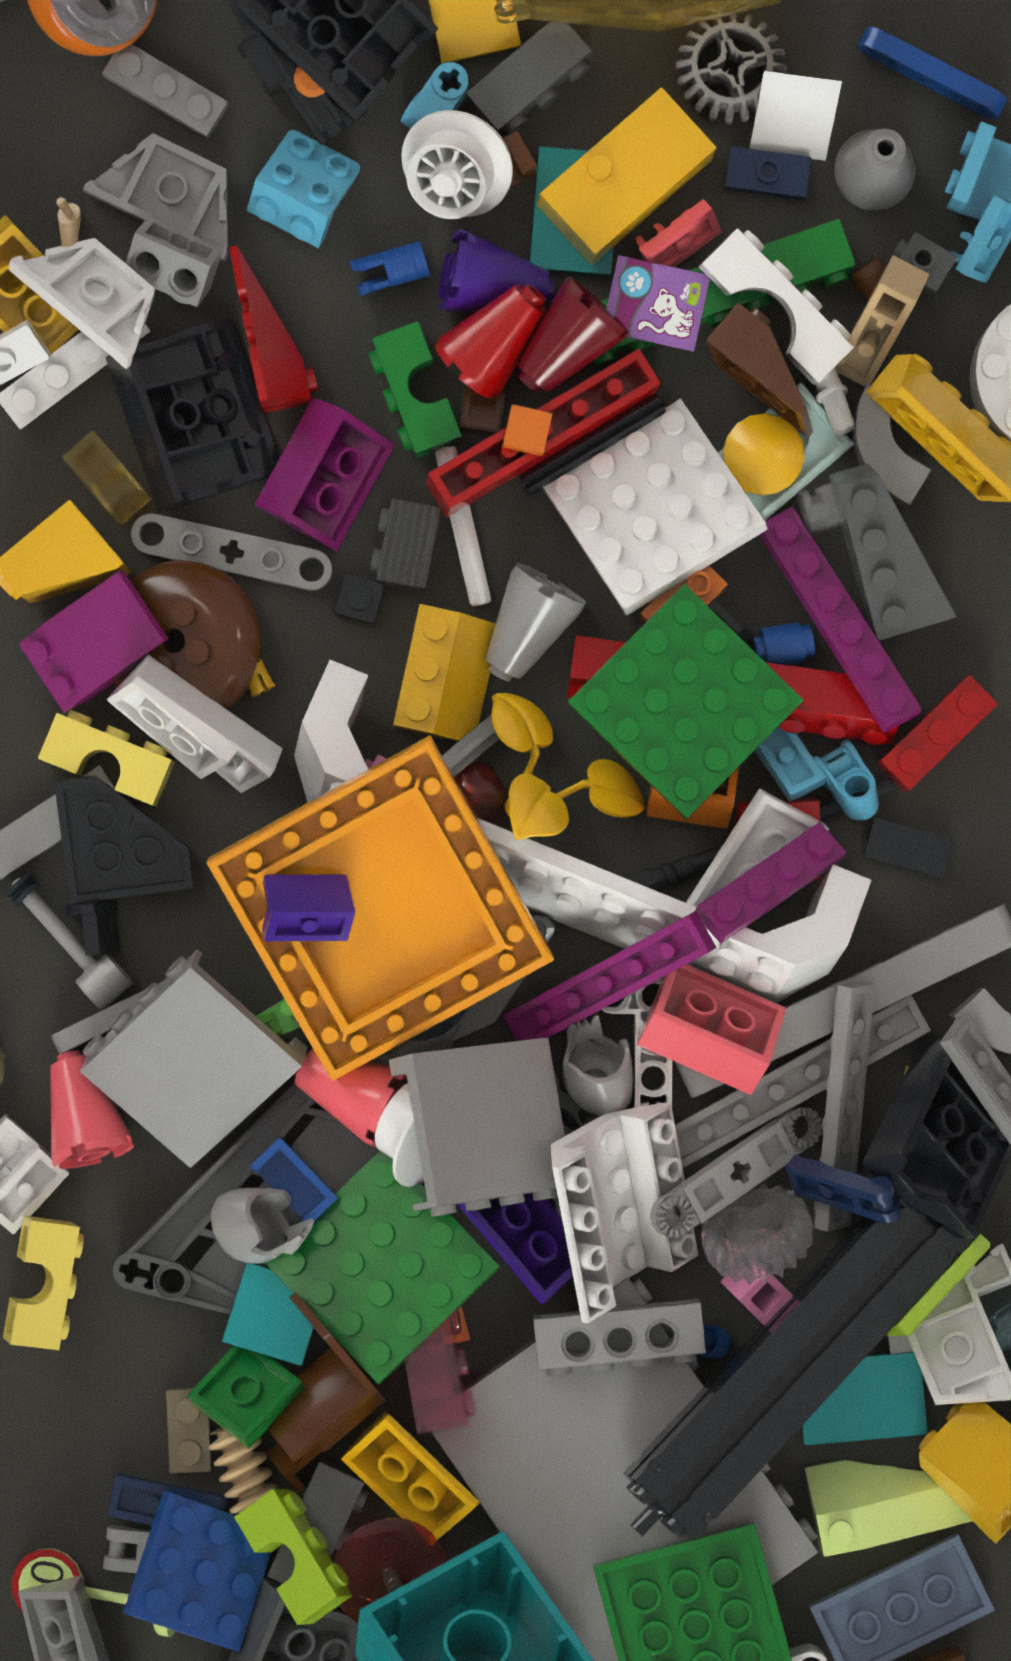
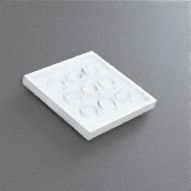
[543,398,767,616]

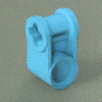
[400,62,469,129]
[813,739,879,820]

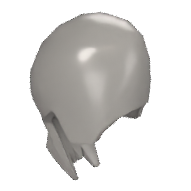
[562,1014,634,1117]
[210,1188,314,1264]

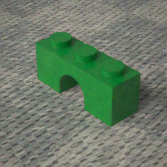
[368,321,462,459]

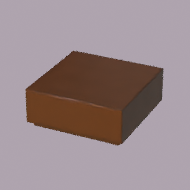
[459,386,506,434]

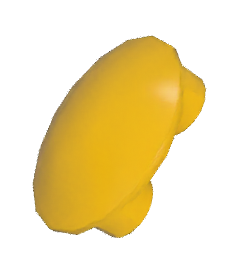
[723,414,805,495]

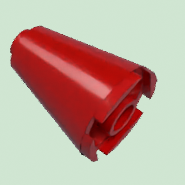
[435,284,547,399]

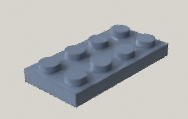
[809,1533,995,1661]

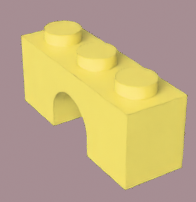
[38,710,175,807]
[3,1215,84,1350]

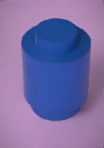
[752,622,815,665]

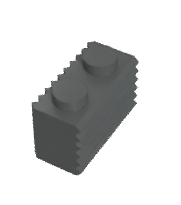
[370,499,441,592]

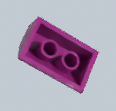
[254,397,395,552]

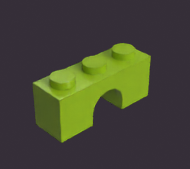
[234,1489,352,1625]

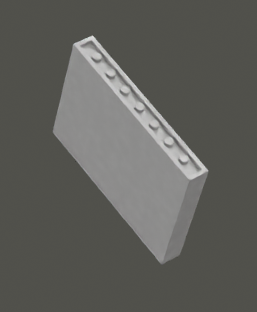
[423,1277,819,1661]

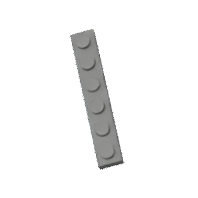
[814,981,875,1232]

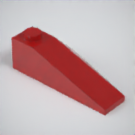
[229,245,318,414]

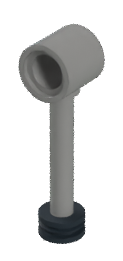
[5,873,134,1010]

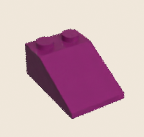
[19,570,168,713]

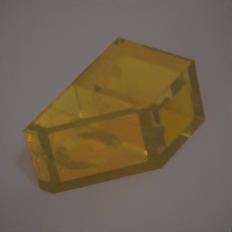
[62,431,152,525]

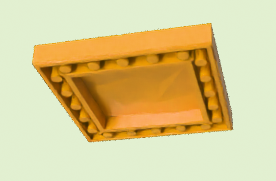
[206,735,554,1081]

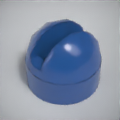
[700,1324,732,1359]

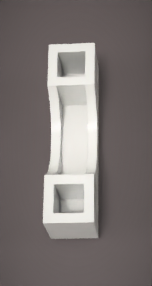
[699,228,854,385]

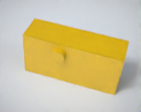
[537,87,717,266]

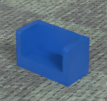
[250,1135,338,1222]

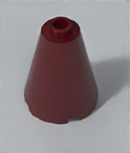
[517,276,630,393]

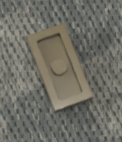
[166,1387,212,1474]

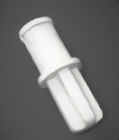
[815,367,855,436]

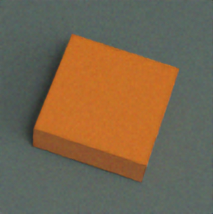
[502,404,553,456]

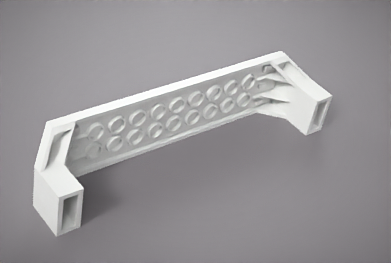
[294,660,871,1003]

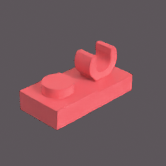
[636,199,723,267]

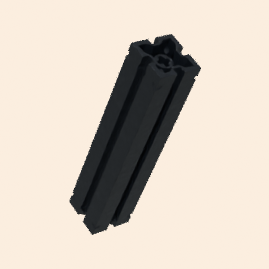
[623,1195,971,1539]

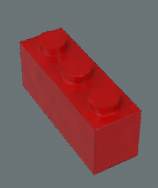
[876,674,998,792]

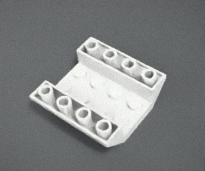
[551,1103,699,1323]

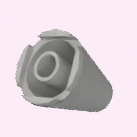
[834,129,916,211]
[485,563,586,682]

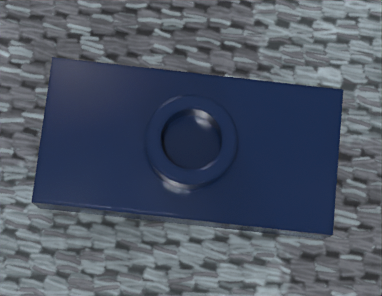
[724,146,811,200]

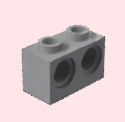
[126,216,223,307]

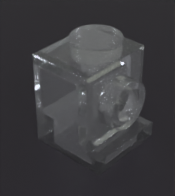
[797,483,841,535]

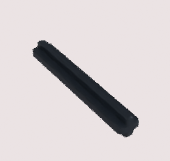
[520,395,666,495]

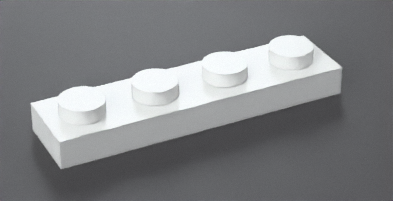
[0,324,150,430]

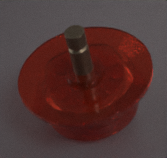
[334,1518,447,1623]

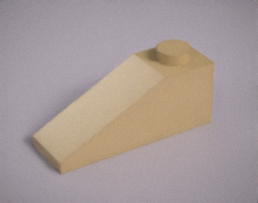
[835,255,929,387]

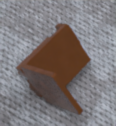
[266,1292,386,1495]

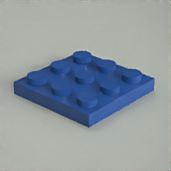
[123,1491,271,1652]

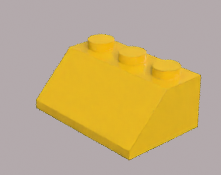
[393,604,496,742]
[341,1411,479,1546]

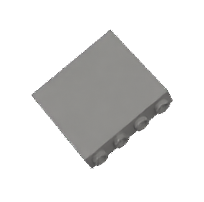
[80,949,308,1168]
[389,1037,565,1217]

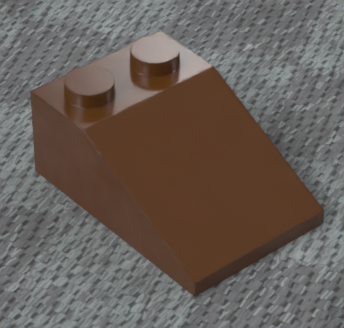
[706,303,813,438]

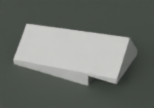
[107,655,283,793]

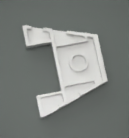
[907,1244,1011,1405]

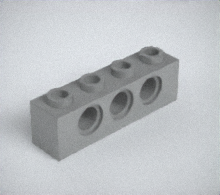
[533,1299,706,1376]

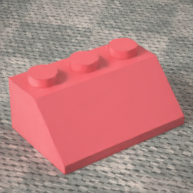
[637,964,786,1095]

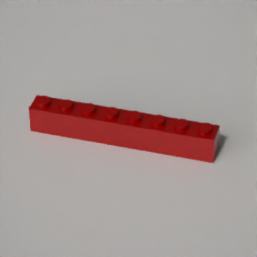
[567,635,898,745]

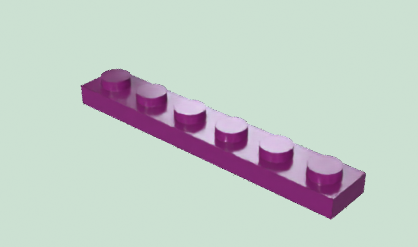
[759,507,922,733]
[503,911,717,1041]

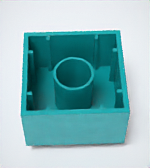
[355,1531,594,1661]

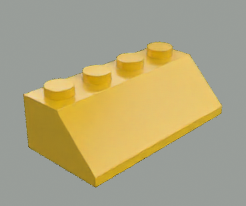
[865,354,1011,502]

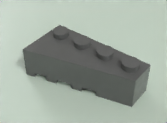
[829,463,956,641]

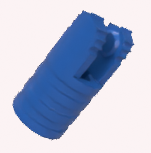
[349,241,430,296]

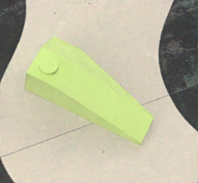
[804,1459,972,1557]

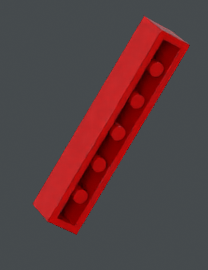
[425,349,661,518]

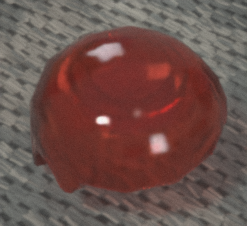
[454,761,506,823]

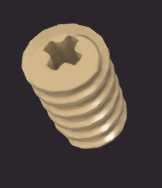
[208,1428,277,1514]

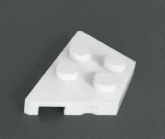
[9,238,156,369]

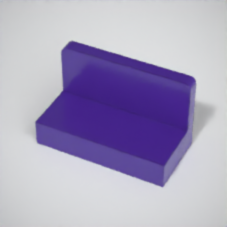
[262,874,355,942]

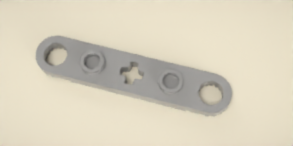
[131,513,333,591]
[650,1106,822,1238]

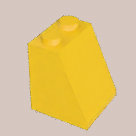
[0,499,132,603]
[919,1402,1011,1544]

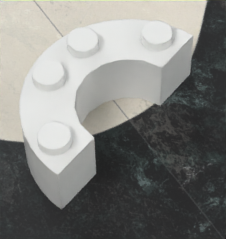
[970,304,1011,441]

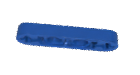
[857,27,1007,120]

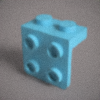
[944,122,1011,221]
[246,130,360,248]

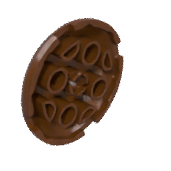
[113,560,262,710]

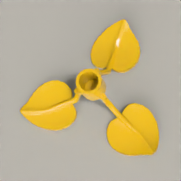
[491,693,646,840]

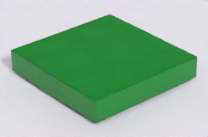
[187,1345,305,1449]

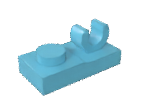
[951,195,1011,283]
[755,728,826,802]

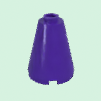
[438,229,555,312]

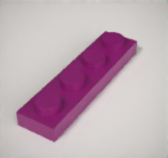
[695,822,847,944]

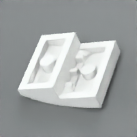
[0,1114,69,1235]

